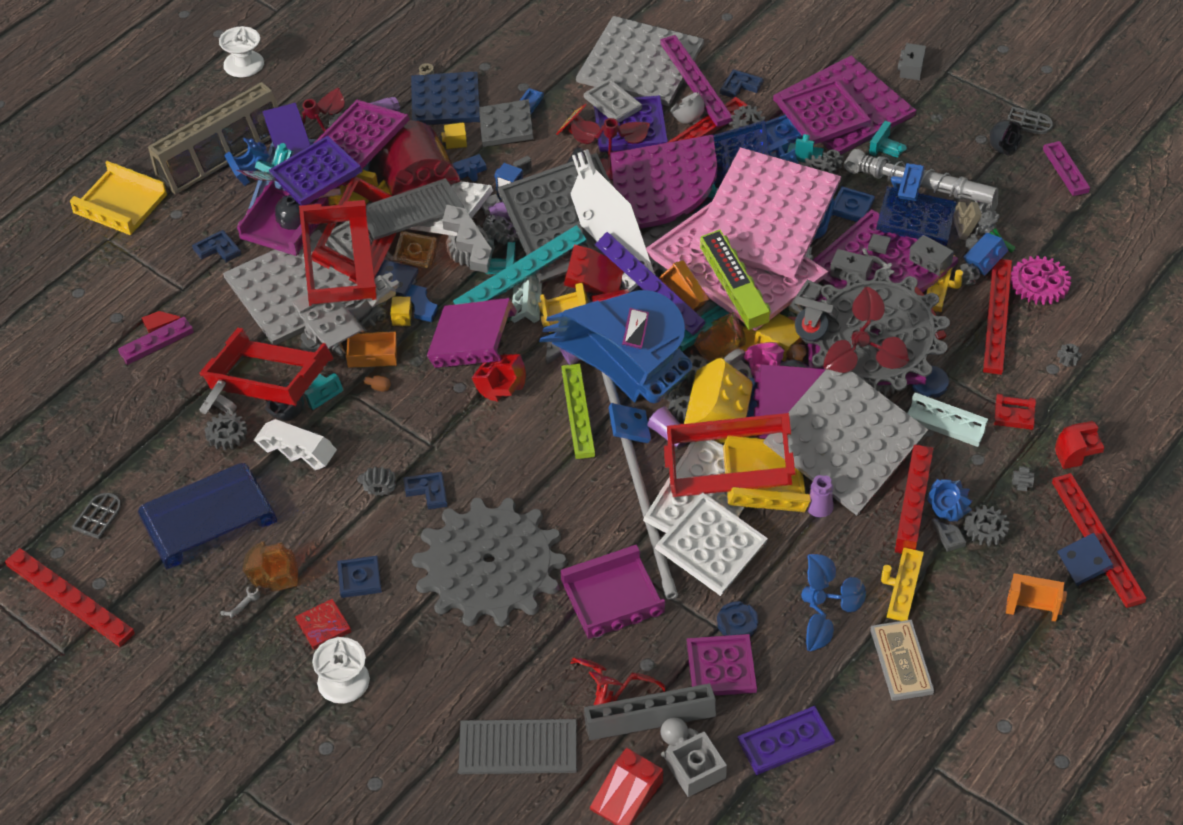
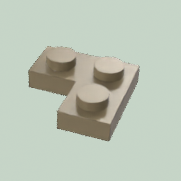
[951,202,982,240]

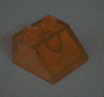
[393,231,437,268]

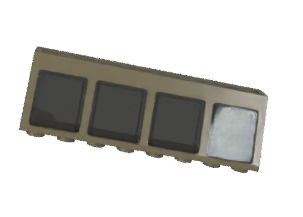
[148,82,278,195]

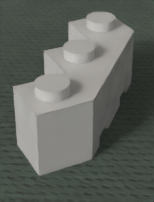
[442,205,492,273]

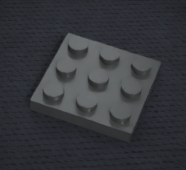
[479,99,534,147]

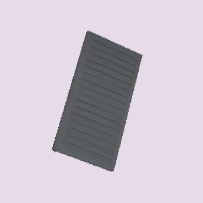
[366,178,464,240]
[458,719,577,774]

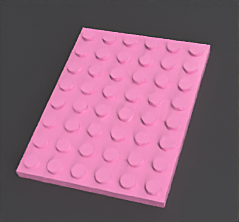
[690,147,841,279]
[646,202,828,331]

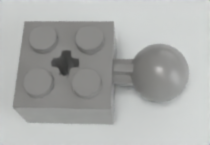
[660,718,727,797]

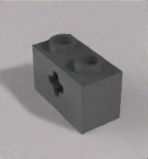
[898,43,926,80]
[909,235,953,276]
[830,249,873,281]

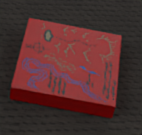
[295,599,351,650]

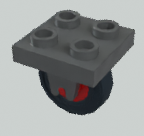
[795,295,839,342]

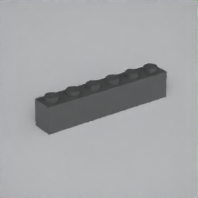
[584,683,716,740]

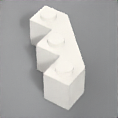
[254,419,337,470]

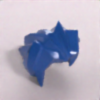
[927,479,972,522]

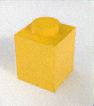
[441,123,467,149]
[391,297,412,326]

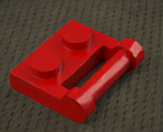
[994,394,1036,430]

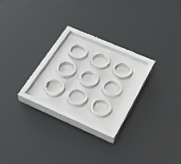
[409,181,493,236]
[655,493,768,596]

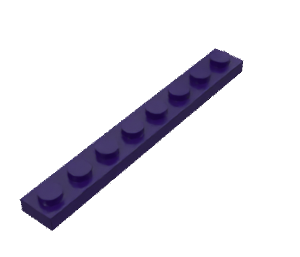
[594,232,706,336]

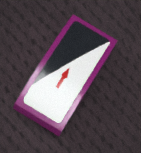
[622,308,649,349]

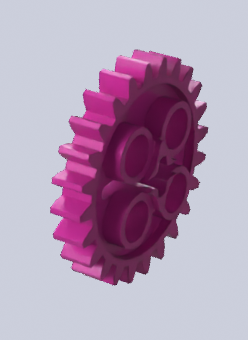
[1010,256,1071,305]

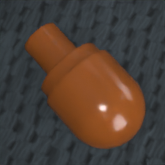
[364,375,391,392]

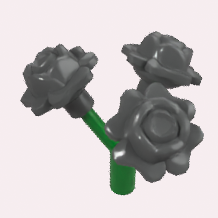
[966,210,1015,253]

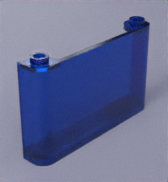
[138,463,277,570]

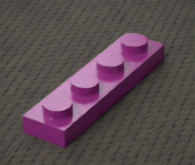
[1043,141,1090,196]
[118,317,194,365]

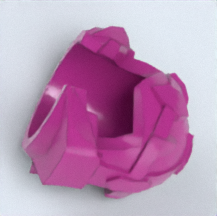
[744,342,784,375]

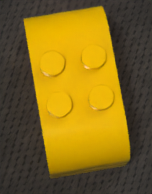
[684,358,753,444]

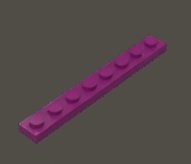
[660,35,733,127]

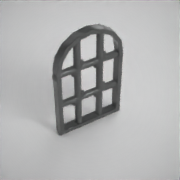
[1007,107,1053,134]
[72,493,121,539]

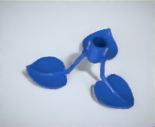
[801,554,866,651]

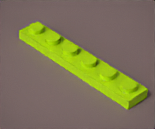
[561,364,595,459]

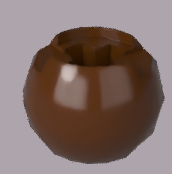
[786,344,808,364]

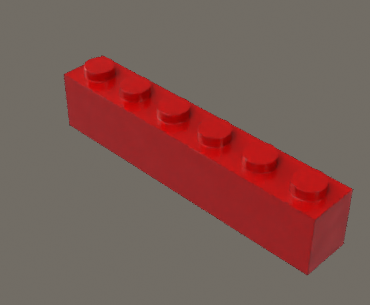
[894,445,933,554]

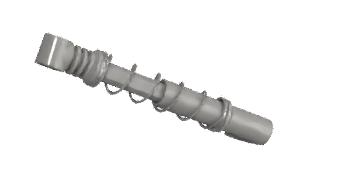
[844,149,998,214]

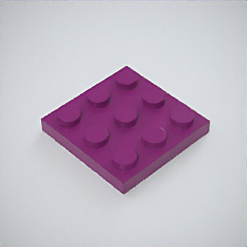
[687,634,757,696]

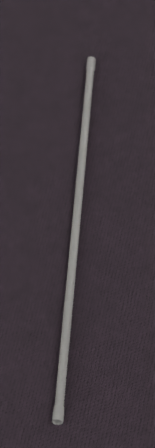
[586,292,678,600]

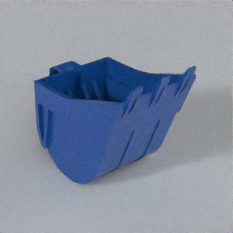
[539,290,692,403]

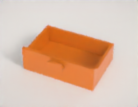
[659,260,710,312]
[346,332,397,368]

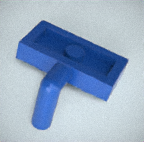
[452,154,487,182]
[891,163,925,201]

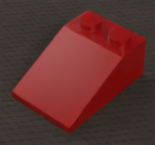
[564,244,623,295]

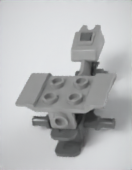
[292,272,399,359]

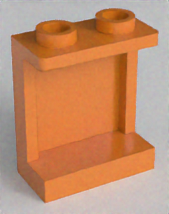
[1006,573,1067,622]

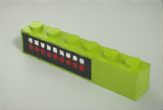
[700,229,771,330]

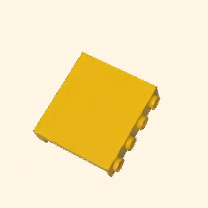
[70,161,167,235]
[723,436,811,512]

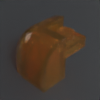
[694,312,746,362]
[243,541,298,591]

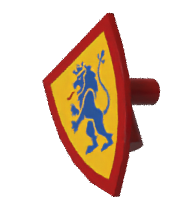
[556,103,587,135]

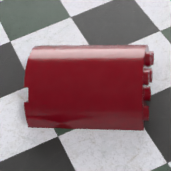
[374,120,460,196]

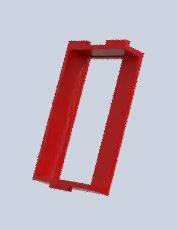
[312,176,396,284]
[299,200,377,306]
[199,328,334,406]
[664,413,795,497]

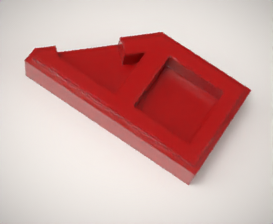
[142,311,180,333]

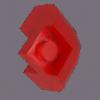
[472,354,526,402]
[1055,421,1104,469]

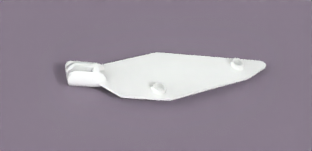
[571,149,655,275]

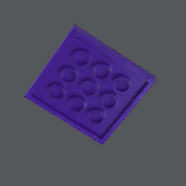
[593,95,667,152]
[269,136,363,206]

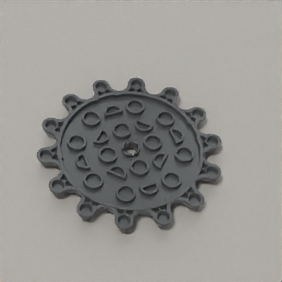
[803,268,950,391]
[411,498,568,627]

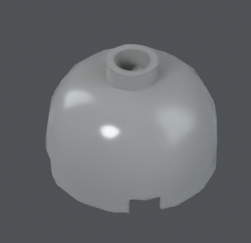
[670,92,705,124]

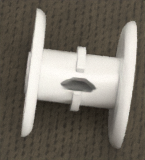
[219,26,264,77]
[312,637,370,704]

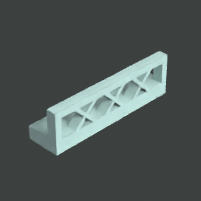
[511,274,542,323]
[907,393,988,447]

